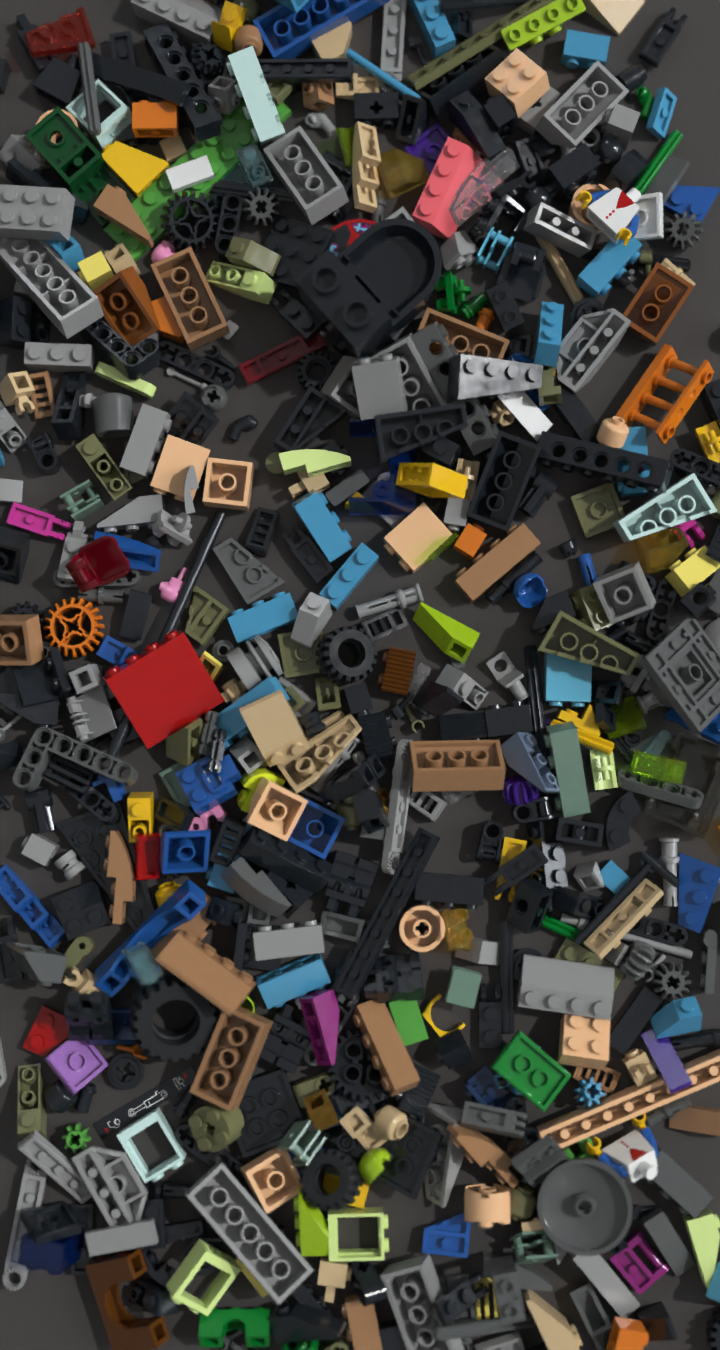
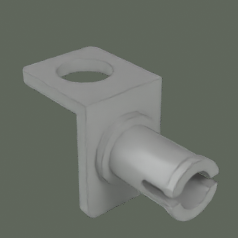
[486,651,529,702]

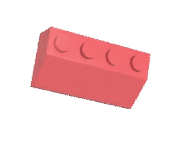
[412,137,487,240]

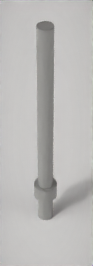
[559,913,693,959]

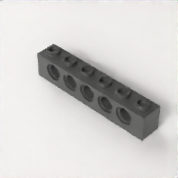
[411,321,499,456]

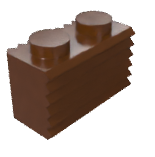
[377,646,416,697]

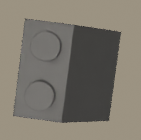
[6,941,67,986]

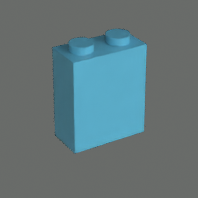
[543,652,592,707]

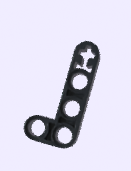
[81,318,161,380]

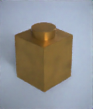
[303,1089,339,1131]

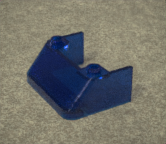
[349,418,417,515]

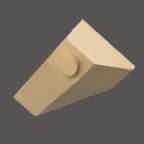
[276,713,362,794]

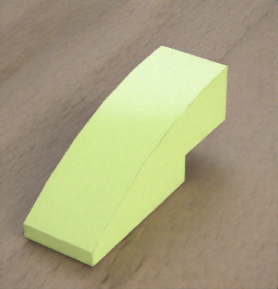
[279,449,352,477]

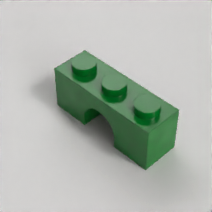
[198,1307,271,1348]

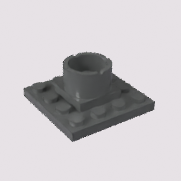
[640,614,720,735]

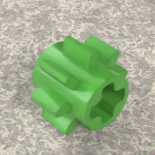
[62,1122,92,1153]

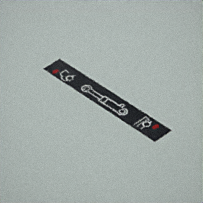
[93,1066,196,1139]

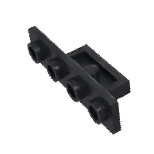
[526,821,568,912]

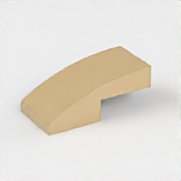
[336,73,380,100]
[339,1106,388,1152]

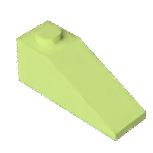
[682,1208,720,1290]

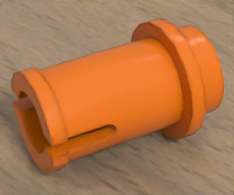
[475,308,495,331]

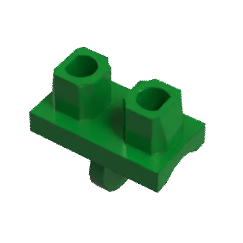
[435,270,472,316]

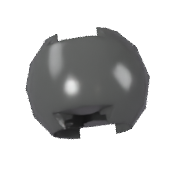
[200,384,228,412]

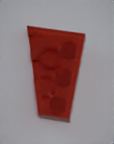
[25,6,96,57]

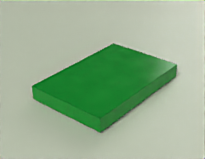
[490,1030,572,1112]

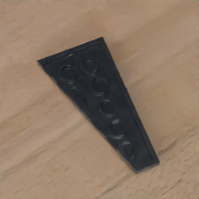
[55,802,156,931]

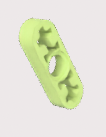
[94,362,157,399]

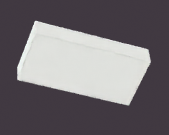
[165,155,215,193]

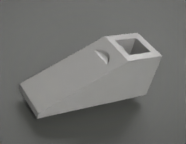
[97,494,165,534]

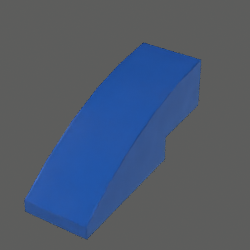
[94,531,161,572]

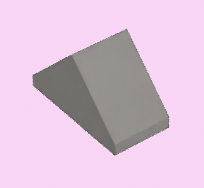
[454,934,500,966]

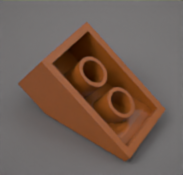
[623,262,695,347]
[93,266,161,347]

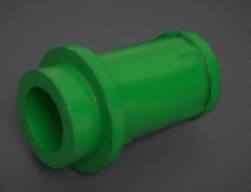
[460,293,488,320]

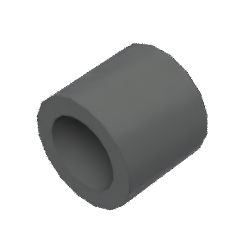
[92,393,135,439]

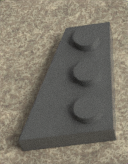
[212,537,285,606]

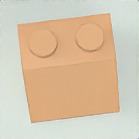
[247,776,308,842]

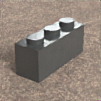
[644,1145,714,1219]

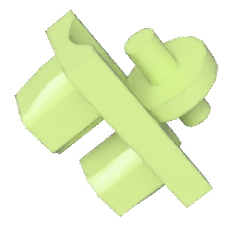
[589,749,618,790]

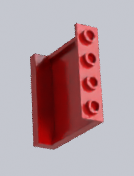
[102,630,225,749]

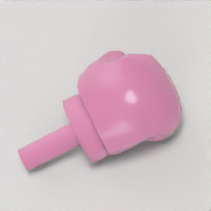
[151,236,176,263]
[158,567,188,603]

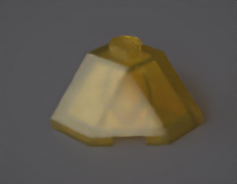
[378,148,430,199]
[634,527,689,574]

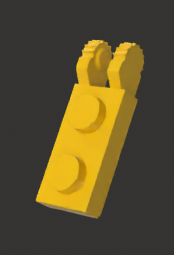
[494,837,527,903]

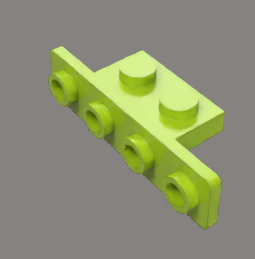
[500,0,586,51]

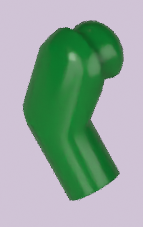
[636,86,655,121]

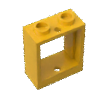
[395,463,468,499]

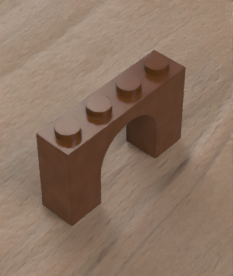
[85,1248,170,1350]

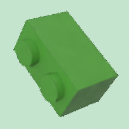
[387,999,429,1046]

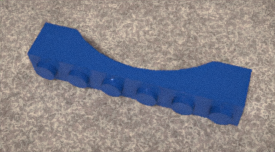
[94,879,206,998]

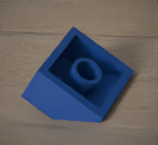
[159,830,211,874]

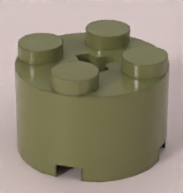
[189,1102,244,1152]

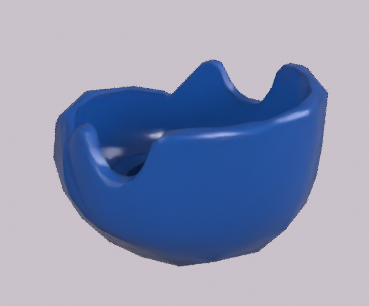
[513,573,548,609]

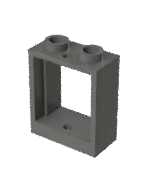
[489,1255,526,1324]

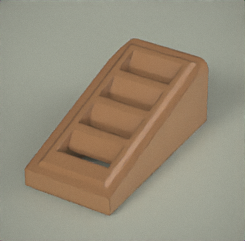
[29,371,56,419]
[571,1066,621,1094]

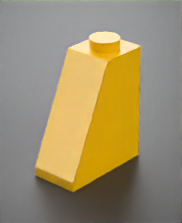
[101,141,170,198]

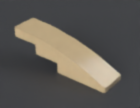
[352,121,381,213]

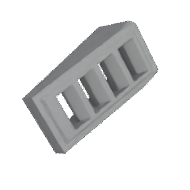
[409,786,447,822]

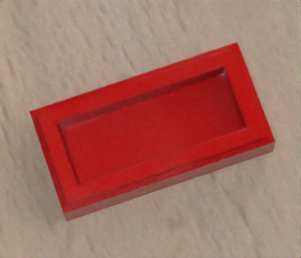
[135,833,160,880]

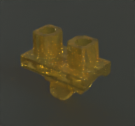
[442,908,474,951]

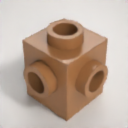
[302,83,334,112]

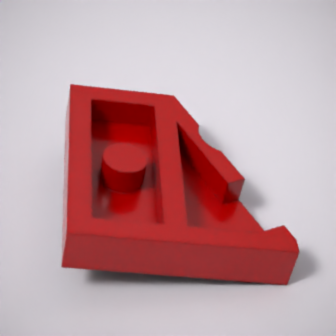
[23,1005,69,1057]

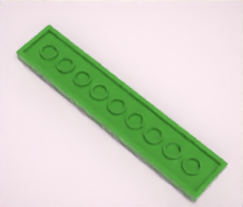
[104,98,292,262]

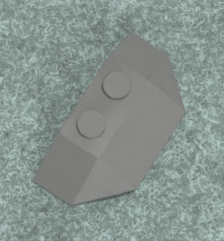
[556,308,631,393]
[71,1146,148,1226]

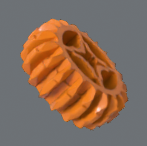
[43,597,105,658]

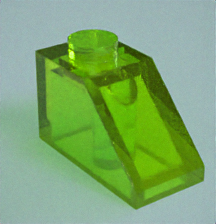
[630,750,687,784]

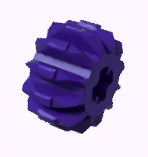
[501,775,539,806]

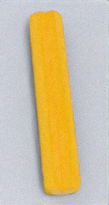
[550,719,614,755]

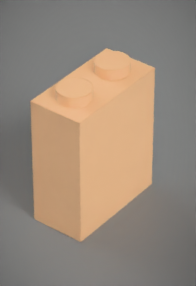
[150,434,211,502]
[383,502,453,573]

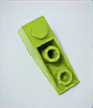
[412,602,480,663]
[294,1187,329,1257]

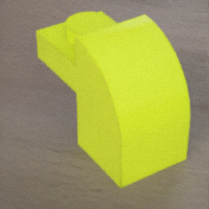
[237,767,285,813]

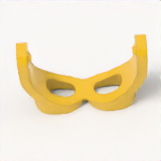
[421,993,466,1037]

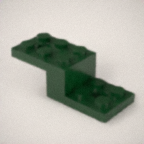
[25,107,135,229]

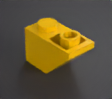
[127,792,154,843]

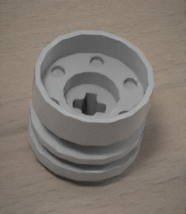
[226,634,283,691]

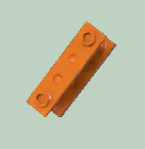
[616,343,714,445]

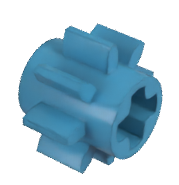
[574,1077,605,1107]

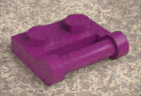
[610,1230,670,1295]

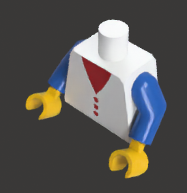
[575,187,641,246]
[586,1113,658,1183]

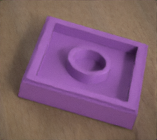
[44,1039,109,1095]

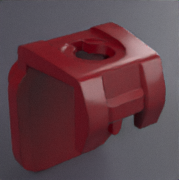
[65,535,130,593]

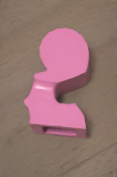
[189,804,228,831]

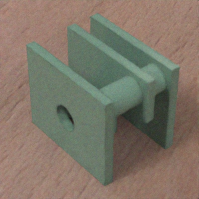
[60,479,105,521]
[445,965,482,1009]
[276,1120,326,1167]
[509,1230,558,1265]

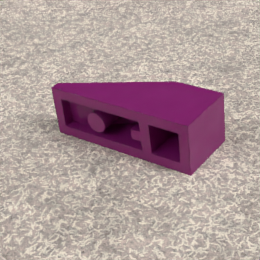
[299,989,340,1065]

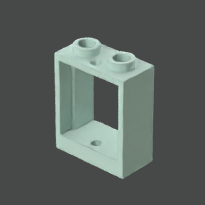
[65,79,132,149]
[116,1107,187,1183]

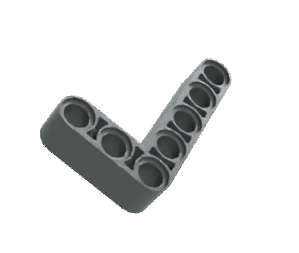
[13,727,138,792]

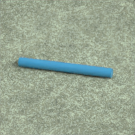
[345,48,422,98]

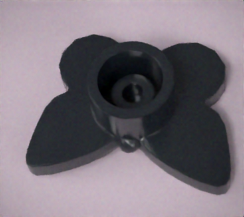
[324,1126,367,1161]

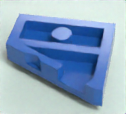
[663,185,720,228]

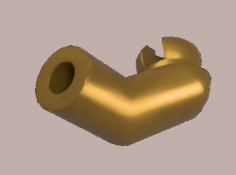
[376,788,390,815]

